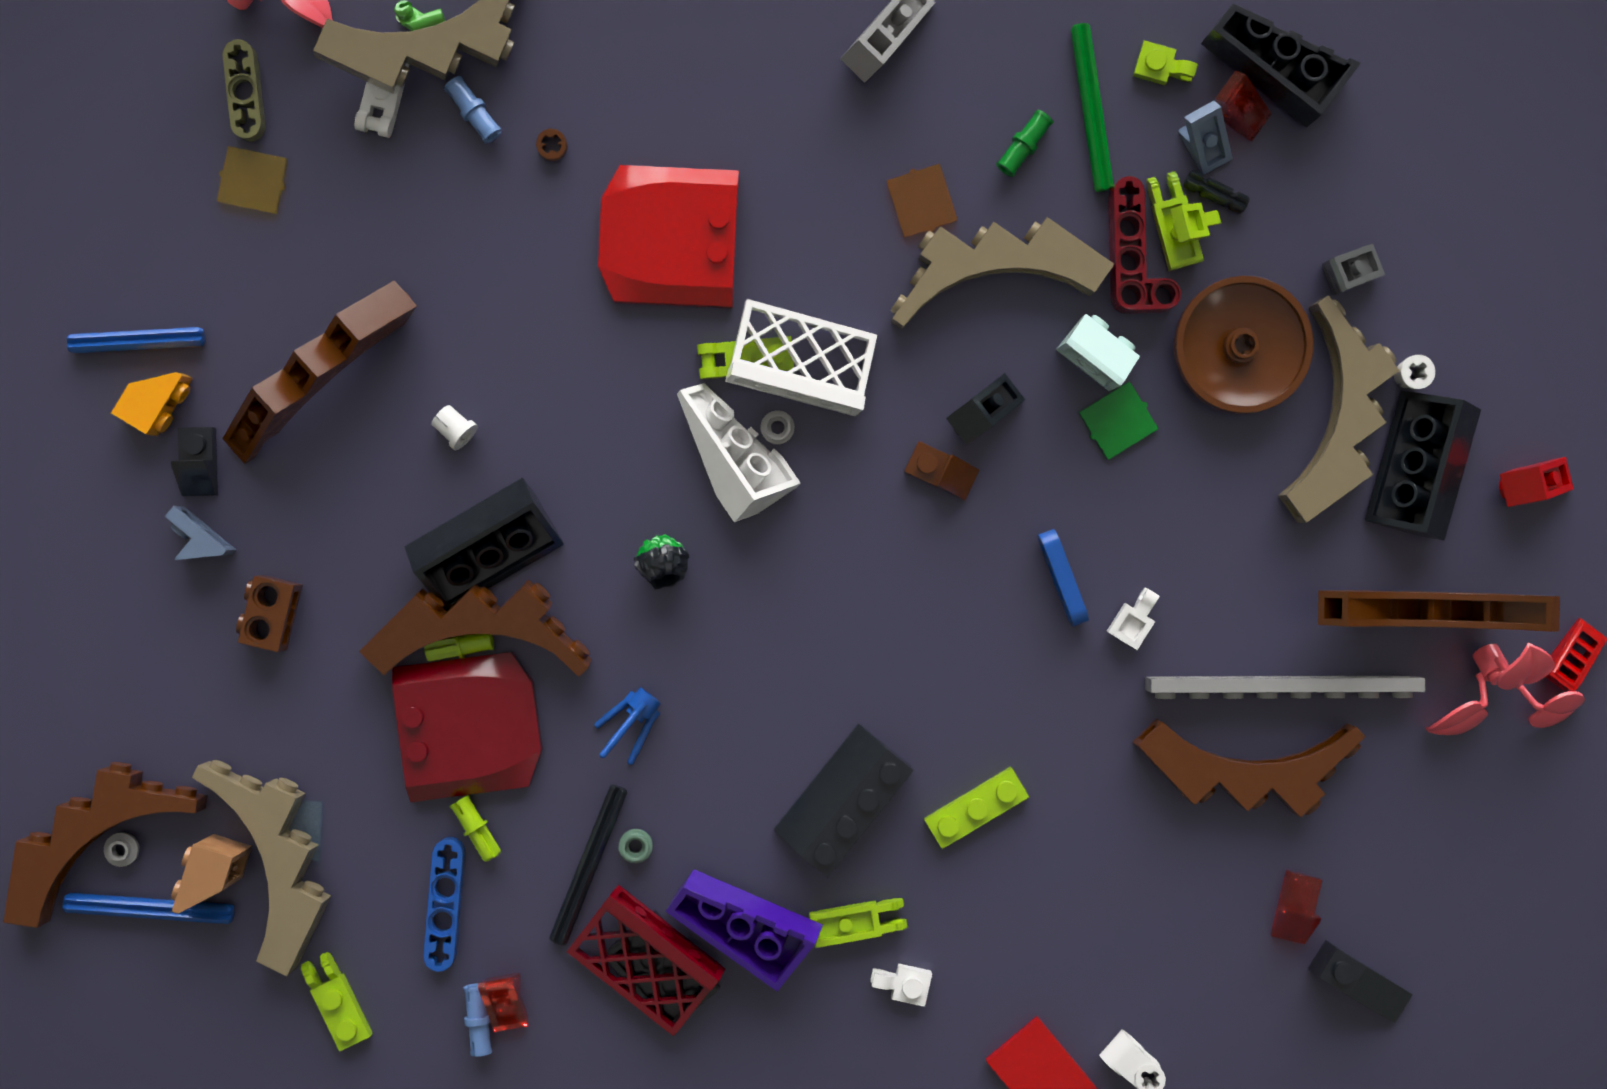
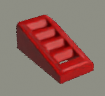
[1546,618,1607,692]

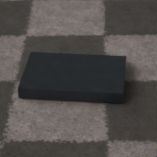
[606,909,720,1023]

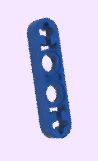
[423,837,466,972]

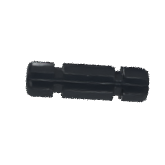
[1184,170,1250,214]

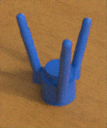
[594,687,661,765]

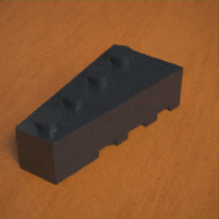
[1201,3,1361,128]

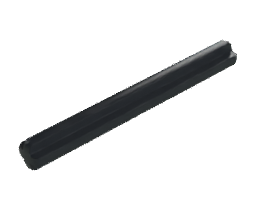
[549,784,627,945]

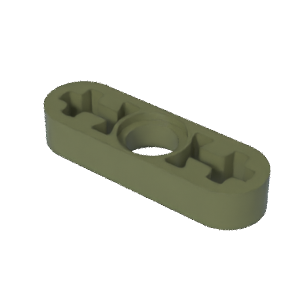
[222,39,266,142]

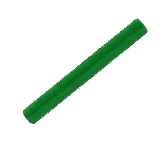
[1071,23,1114,192]

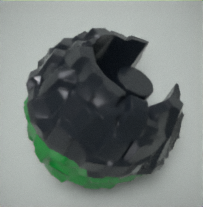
[634,534,689,590]

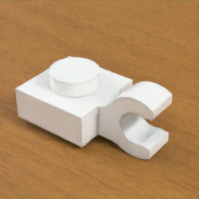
[1107,587,1160,650]
[870,963,932,1007]

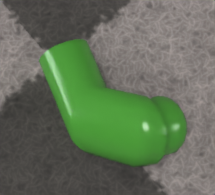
[394,1,446,31]

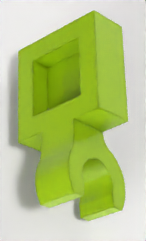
[1133,40,1198,86]
[1170,203,1222,243]

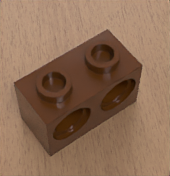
[236,575,303,652]

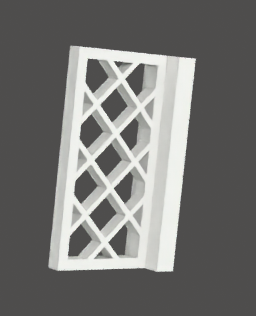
[725,299,877,416]

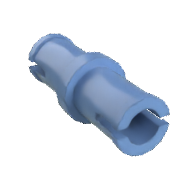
[444,76,502,144]
[463,983,493,1057]

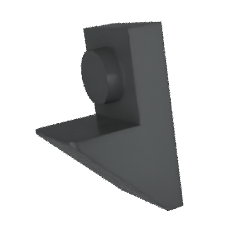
[1322,243,1385,295]

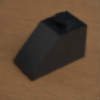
[946,373,1025,445]

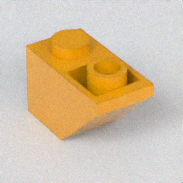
[111,372,193,436]

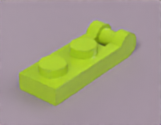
[697,336,794,379]

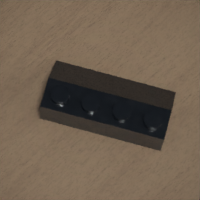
[1365,390,1481,541]
[404,478,564,611]
[774,723,914,878]

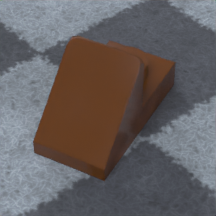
[904,441,979,501]

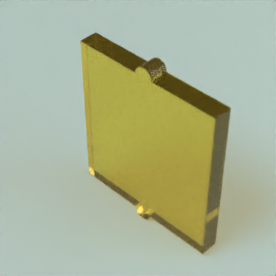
[217,146,288,214]

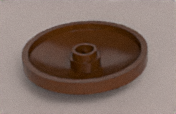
[1174,276,1313,414]

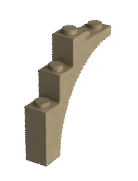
[313,0,515,94]
[890,217,1114,330]
[1278,295,1400,523]
[192,760,331,977]

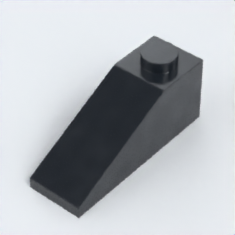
[1308,940,1413,1023]

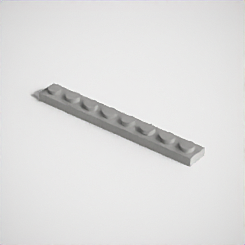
[1145,676,1425,699]

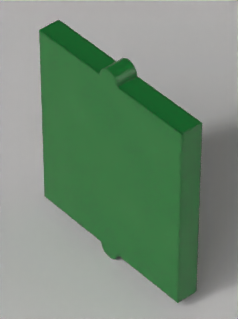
[1079,381,1159,460]

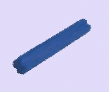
[67,327,205,353]

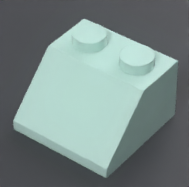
[1056,314,1140,391]

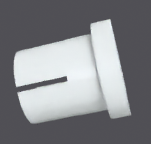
[1394,355,1435,389]
[431,405,478,451]

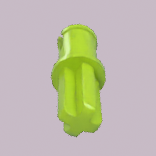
[424,634,494,661]
[449,795,501,862]

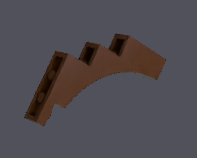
[222,281,417,464]

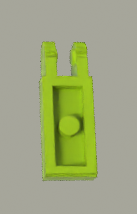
[1146,171,1204,271]
[809,898,908,948]
[301,952,373,1052]

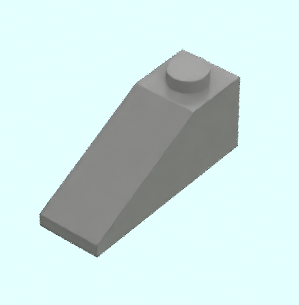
[840,0,936,83]

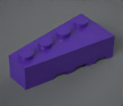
[665,869,823,992]

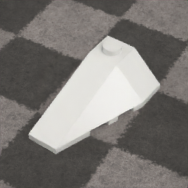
[677,383,801,522]

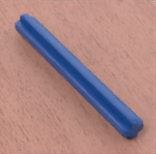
[62,893,235,924]

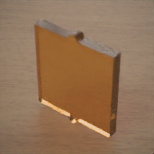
[886,163,958,238]

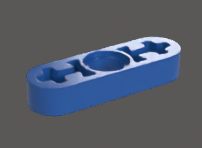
[1037,529,1089,627]

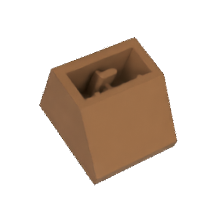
[171,834,252,914]

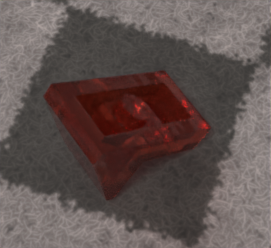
[1215,71,1272,141]
[1271,870,1323,944]
[478,973,528,1032]

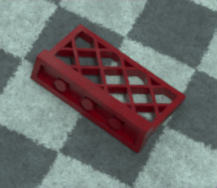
[567,884,726,1036]

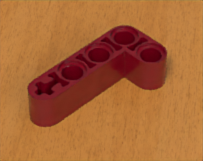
[1108,176,1181,314]

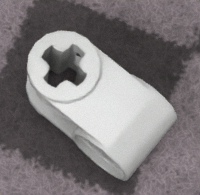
[1099,1029,1166,1089]

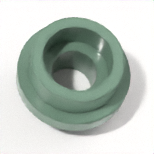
[619,829,653,863]

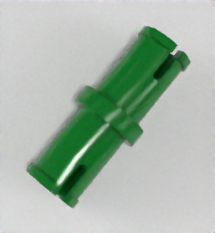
[996,110,1054,177]

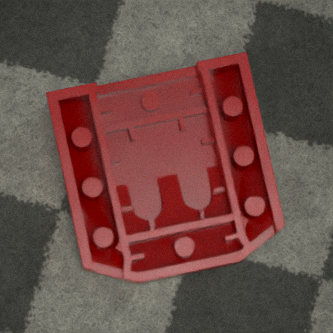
[598,165,739,308]

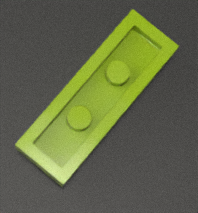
[924,766,1029,849]

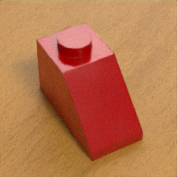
[1499,456,1574,507]

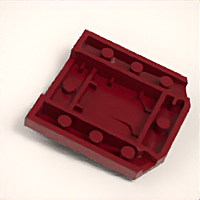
[392,651,543,802]

